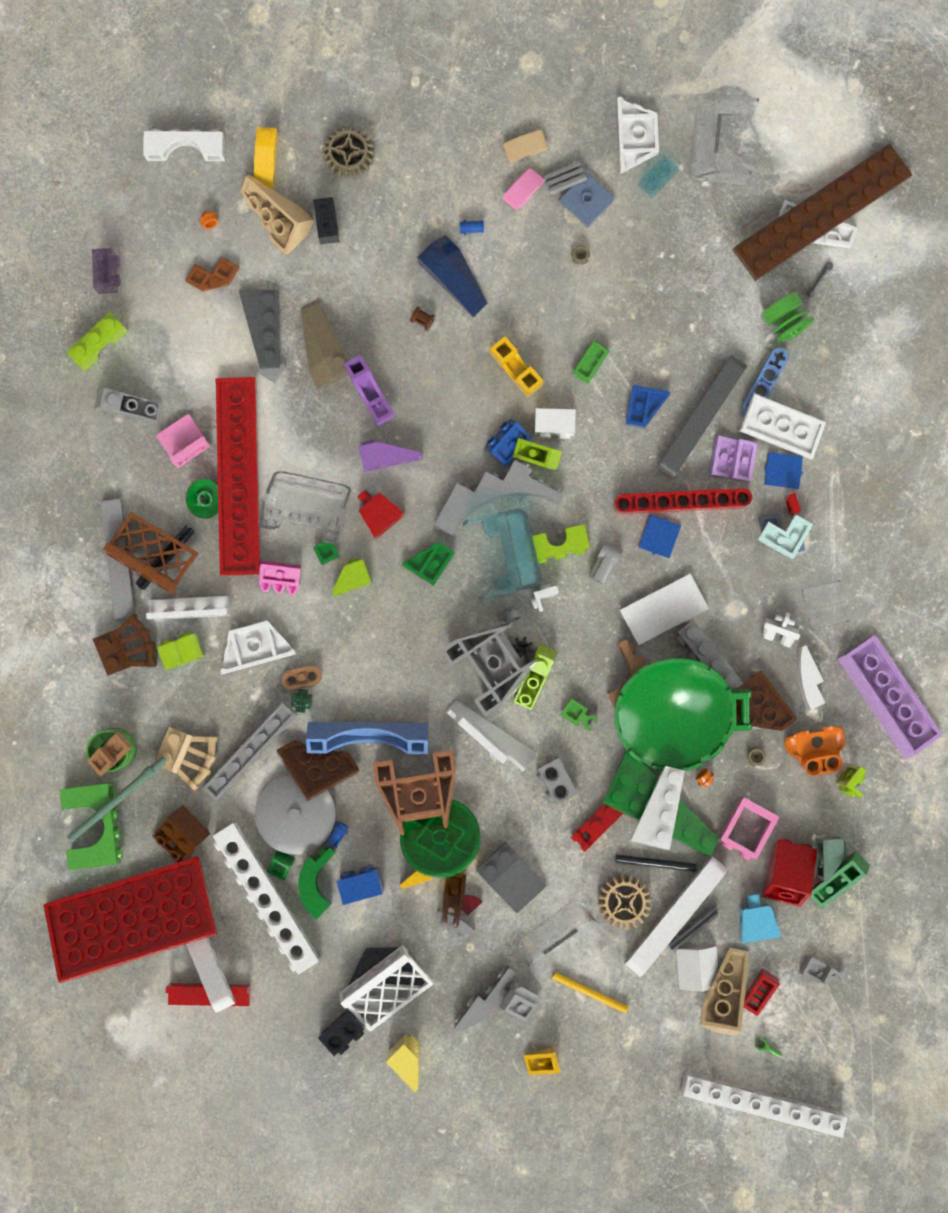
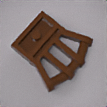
[93,613,157,676]

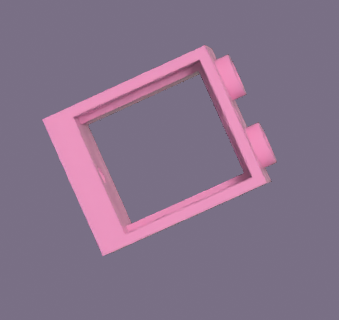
[719,797,779,861]

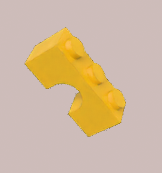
[490,336,544,398]

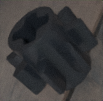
[511,637,534,660]

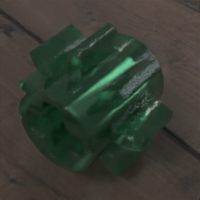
[291,689,313,713]

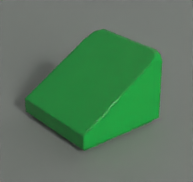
[267,850,295,881]

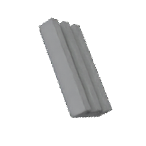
[543,161,587,195]

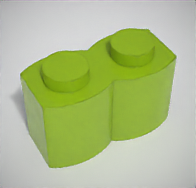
[157,631,205,671]

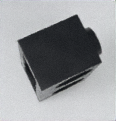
[313,197,340,245]
[318,1009,365,1056]

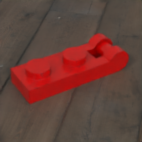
[570,804,623,852]

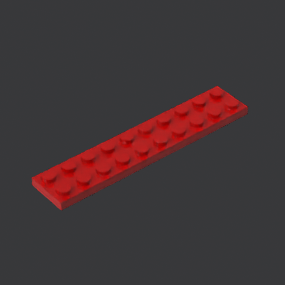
[215,377,260,576]

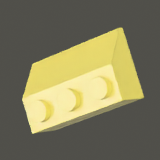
[386,1033,420,1092]

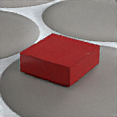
[784,493,801,516]

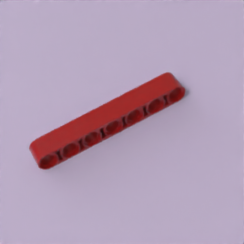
[613,488,752,514]

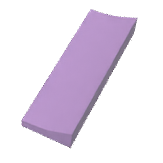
[838,635,943,759]

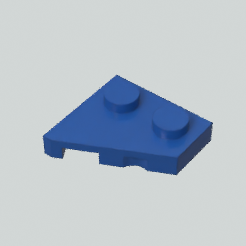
[625,385,670,428]

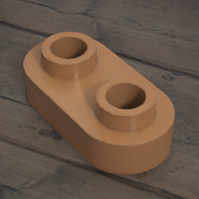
[282,666,322,690]

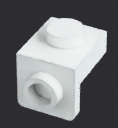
[531,583,559,612]

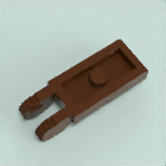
[440,873,467,928]

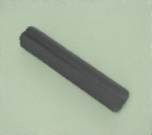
[668,906,719,951]

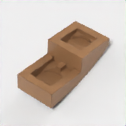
[87,732,133,776]

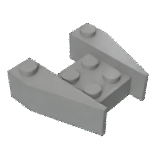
[441,622,538,717]

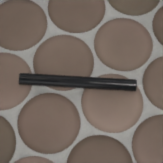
[615,854,696,872]

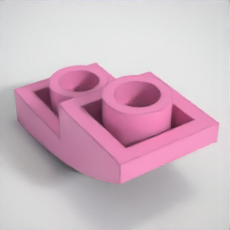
[502,168,545,210]

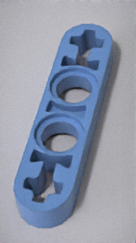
[741,348,789,416]

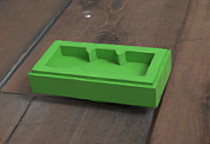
[572,340,610,384]

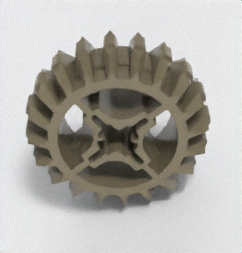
[322,125,375,180]

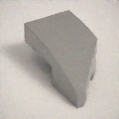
[799,955,846,985]

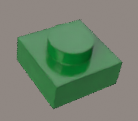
[313,538,340,566]

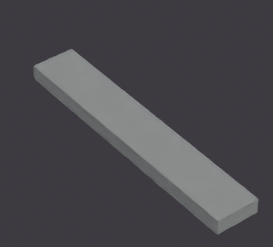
[101,499,135,620]
[202,701,298,802]

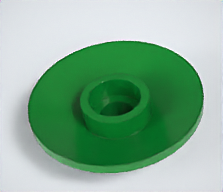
[185,479,218,519]

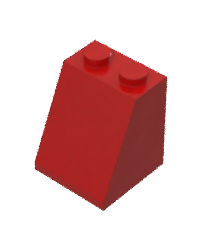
[761,839,818,907]

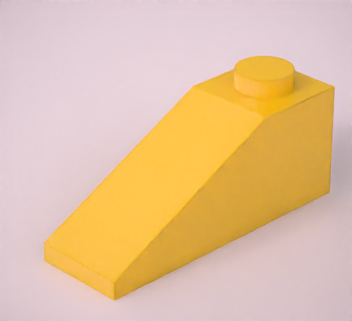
[254,127,279,190]

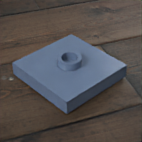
[559,172,615,228]

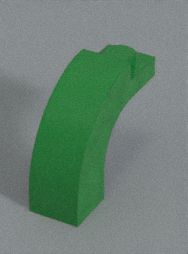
[298,847,337,920]

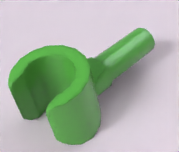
[755,1037,782,1058]

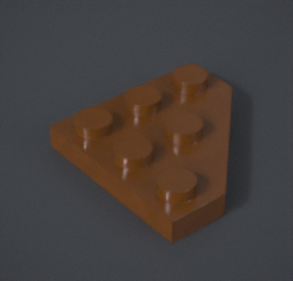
[736,671,798,731]
[277,740,360,801]

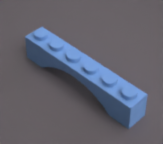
[306,722,429,754]

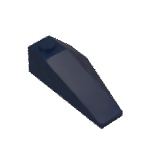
[417,235,487,318]

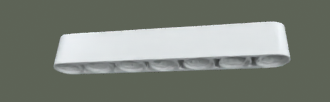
[624,856,728,977]

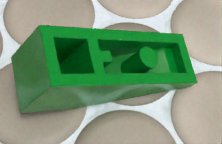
[810,851,870,909]

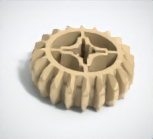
[597,874,652,930]

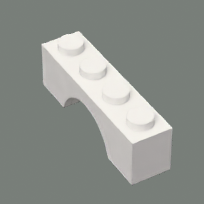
[143,129,225,161]

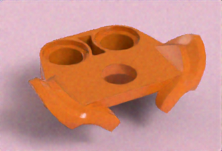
[784,726,846,776]

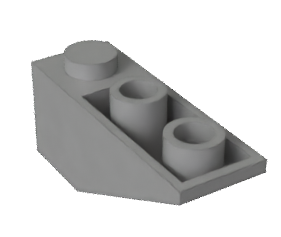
[94,387,161,422]

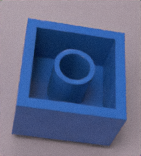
[337,865,384,905]

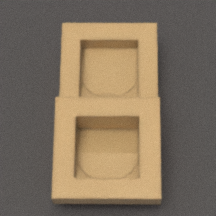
[503,130,549,163]

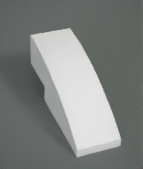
[797,645,825,710]

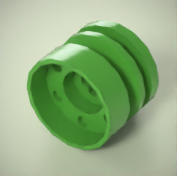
[761,292,815,343]
[86,728,137,773]

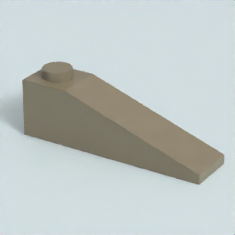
[301,302,348,390]

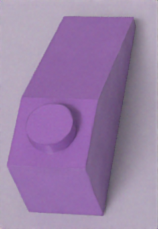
[359,440,423,472]

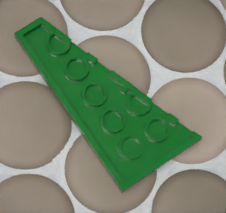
[602,749,719,857]

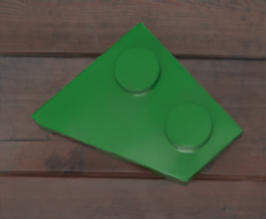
[402,542,455,586]

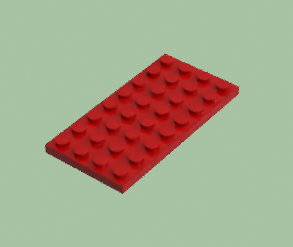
[43,856,218,983]

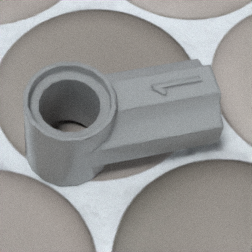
[588,542,623,584]

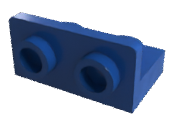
[484,419,532,467]

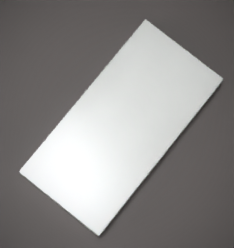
[739,393,826,459]
[619,574,709,645]

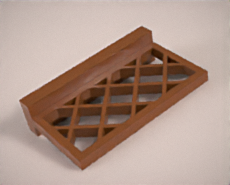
[103,512,198,595]

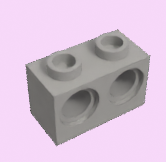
[536,758,578,805]

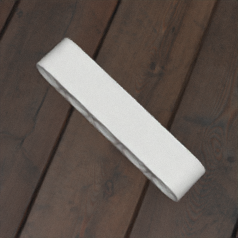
[186,937,235,1013]

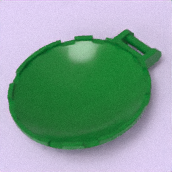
[614,657,752,771]

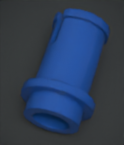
[459,219,484,235]
[326,821,349,849]

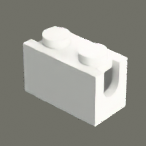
[534,408,576,439]

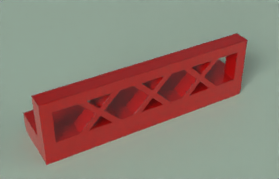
[165,983,251,1006]

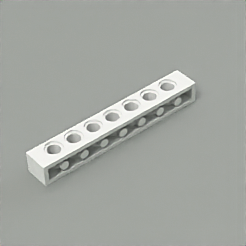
[213,822,321,975]
[680,1071,848,1138]

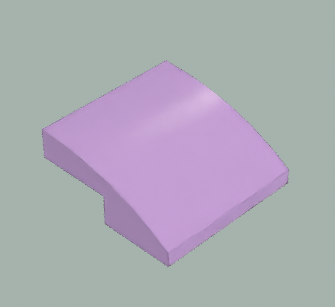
[709,435,758,482]

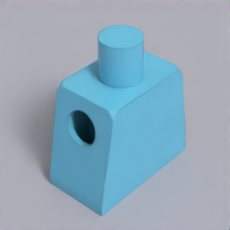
[739,893,781,943]

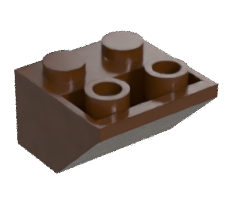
[152,805,211,862]

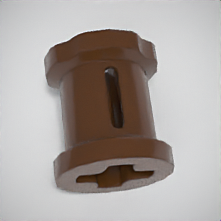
[410,306,436,331]

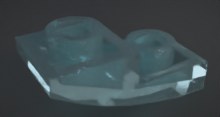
[638,155,679,198]

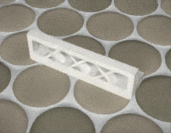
[146,596,230,620]

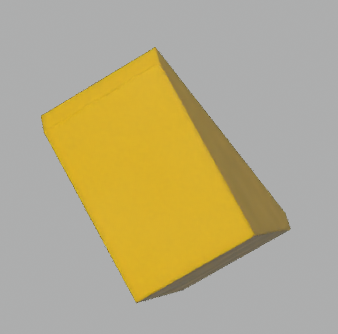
[523,1047,560,1075]

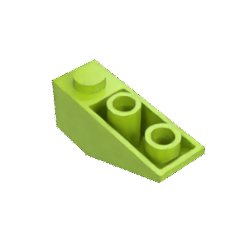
[514,644,558,710]

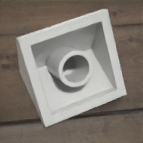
[676,946,718,992]

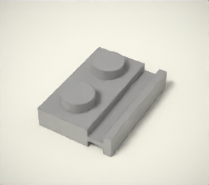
[499,982,542,1022]

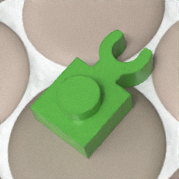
[560,698,598,731]

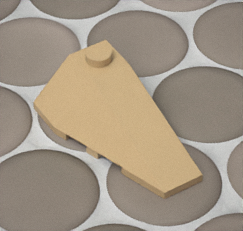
[240,175,314,255]
[700,948,750,1036]

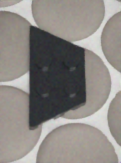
[348,947,425,989]

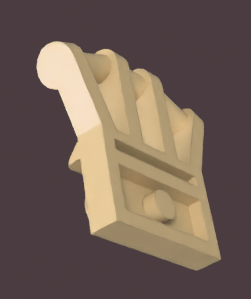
[154,727,218,791]

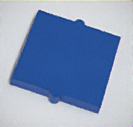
[764,452,803,489]
[639,515,681,558]

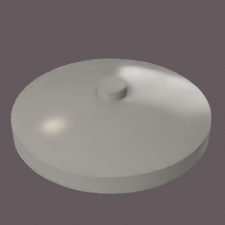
[255,774,336,855]

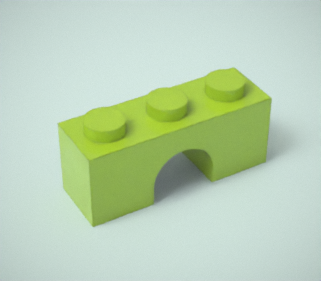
[66,312,128,371]
[526,524,590,564]

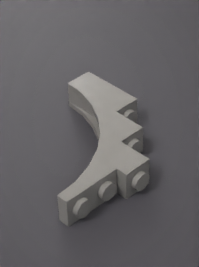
[434,460,564,536]

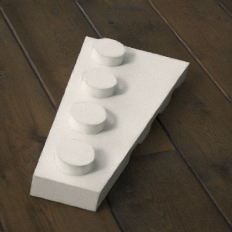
[777,200,858,248]
[629,766,685,850]

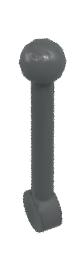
[807,262,833,297]

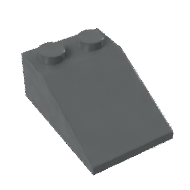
[476,841,546,913]

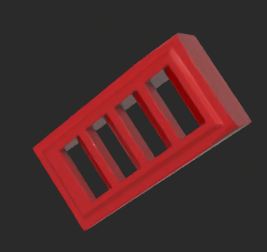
[744,969,780,1016]

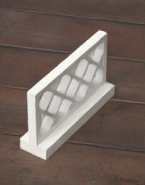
[339,945,434,1032]

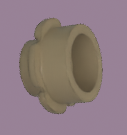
[571,245,590,265]
[746,747,766,766]

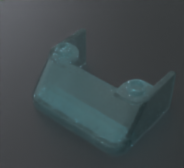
[462,509,541,601]

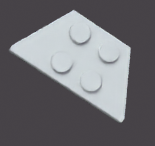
[617,97,659,173]
[220,621,296,675]

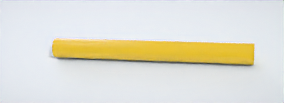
[552,972,628,1013]

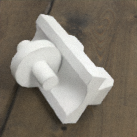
[763,612,800,648]

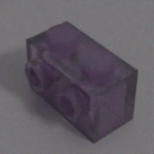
[92,248,121,294]

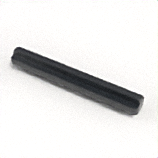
[136,525,194,590]

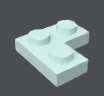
[758,515,813,560]

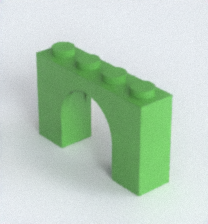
[59,783,123,870]

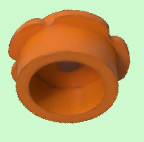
[199,211,218,229]
[695,768,714,787]

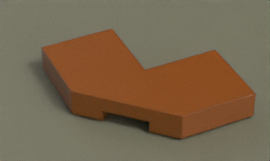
[185,257,240,292]

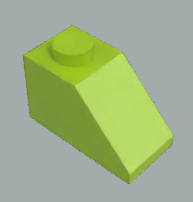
[513,438,562,470]
[332,558,372,597]

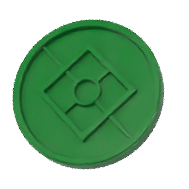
[400,799,481,878]

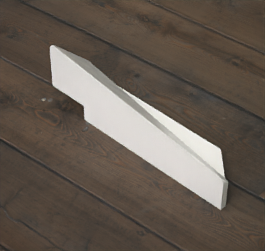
[446,701,537,771]

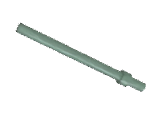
[67,756,168,842]

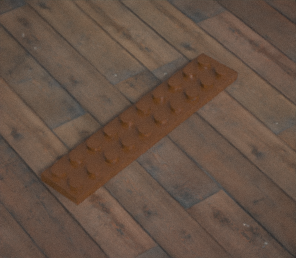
[732,144,912,281]

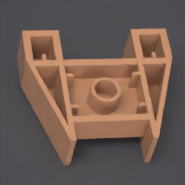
[373,750,457,835]

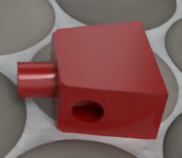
[357,490,405,539]

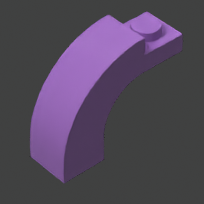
[343,354,395,426]

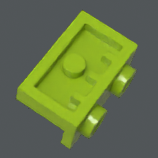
[836,764,867,798]

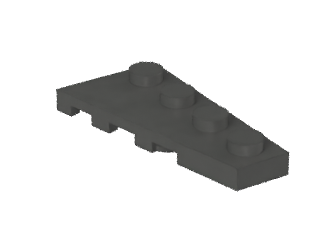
[239,290,280,369]

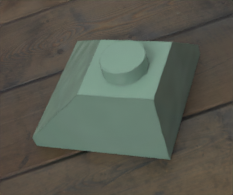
[815,837,847,882]

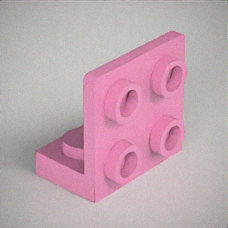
[156,414,211,468]

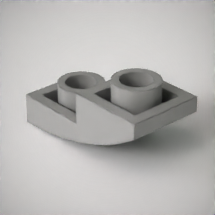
[436,909,475,938]

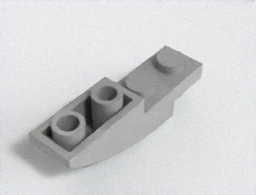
[453,965,516,1032]

